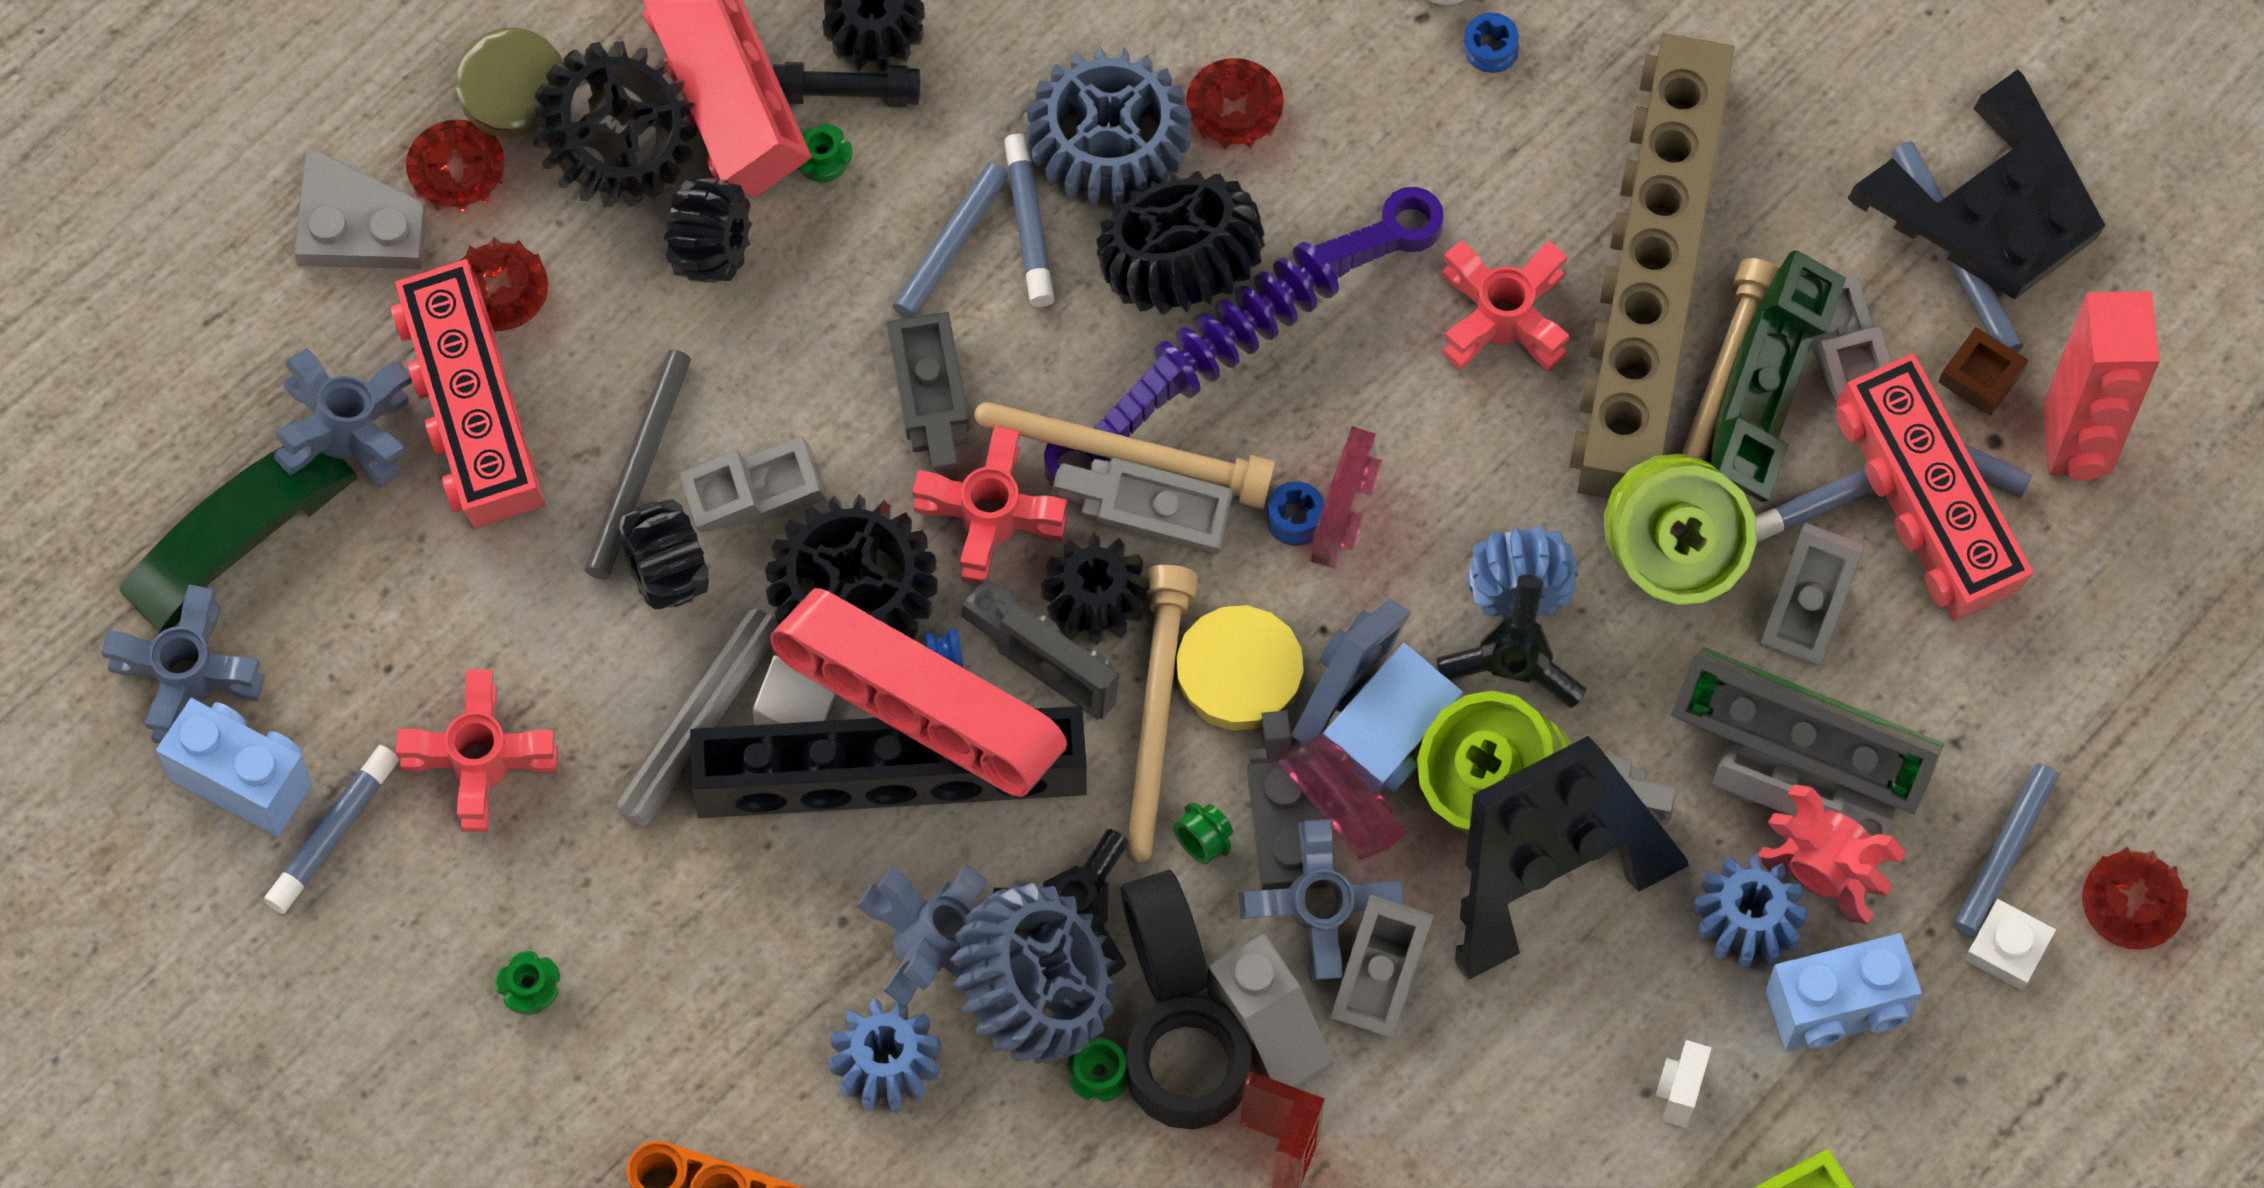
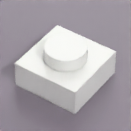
[1964,898,2056,991]
[1655,1040,1712,1129]

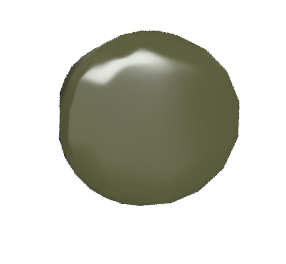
[455,28,564,138]

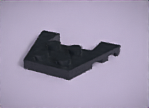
[1848,69,2106,299]
[1455,736,1689,980]

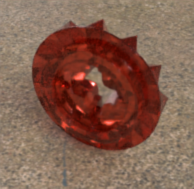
[1186,58,1284,150]
[406,120,505,212]
[460,236,548,331]
[2082,846,2189,950]

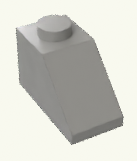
[1207,933,1334,1099]

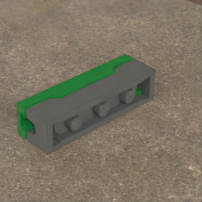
[1671,647,1944,814]

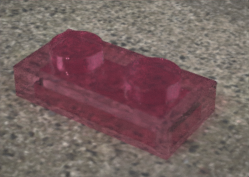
[1311,426,1383,569]
[1278,734,1406,860]

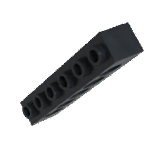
[690,706,1087,819]

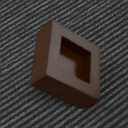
[1938,327,2028,416]

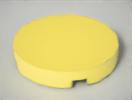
[1176,605,1304,731]

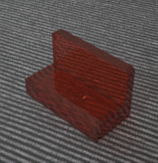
[1240,1072,1325,1188]

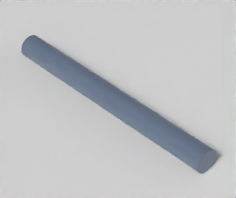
[1892,141,2023,353]

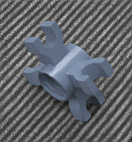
[274,348,412,487]
[101,584,265,744]
[1238,819,1403,980]
[857,864,987,1007]

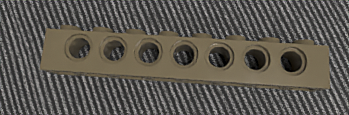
[1569,33,1735,498]

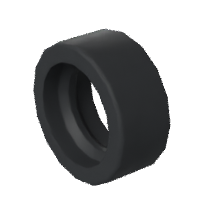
[1120,869,1209,1002]
[1126,995,1252,1130]

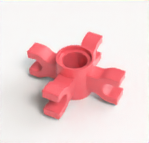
[1441,239,1569,372]
[912,426,1067,585]
[396,670,558,833]
[1758,784,1906,924]

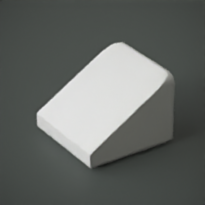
[753,655,836,725]

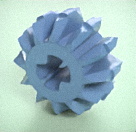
[1468,526,1578,617]
[1694,853,1807,969]
[829,998,941,1113]

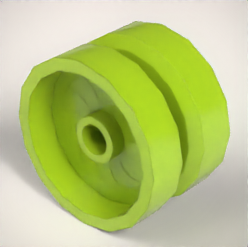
[1604,454,1757,605]
[1417,690,1572,835]

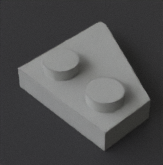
[294,149,426,269]

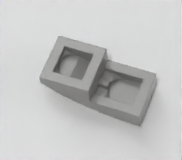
[1811,273,1892,401]
[679,436,827,532]

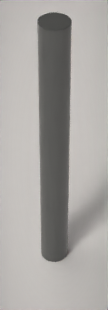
[585,350,691,580]

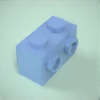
[1312,642,1463,803]
[155,698,313,837]
[1765,933,1922,1051]

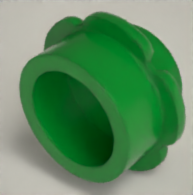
[797,124,853,183]
[1173,803,1233,864]
[495,951,560,1015]
[1067,1038,1129,1102]

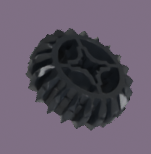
[530,41,698,208]
[1096,171,1265,315]
[765,494,938,639]

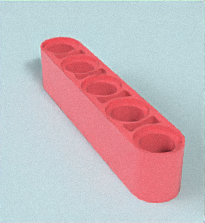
[770,589,1067,797]

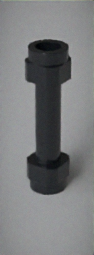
[773,62,920,108]

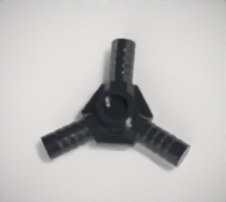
[1437,575,1586,708]
[993,829,1129,977]

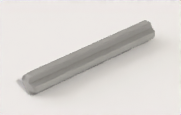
[617,608,778,827]

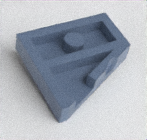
[1291,599,1411,749]

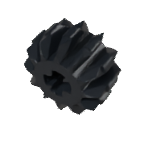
[822,0,925,72]
[663,178,752,283]
[619,499,709,610]
[1041,532,1150,646]

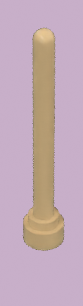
[1671,258,1779,530]
[974,402,1275,509]
[1126,565,1198,863]

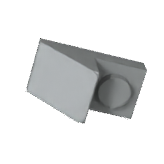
[1761,523,1866,666]
[1330,894,1434,1039]

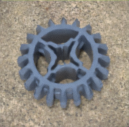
[1026,46,1191,207]
[949,883,1119,1064]

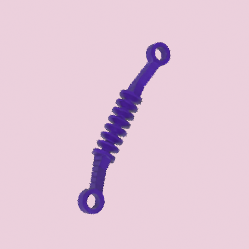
[1044,187,1444,487]

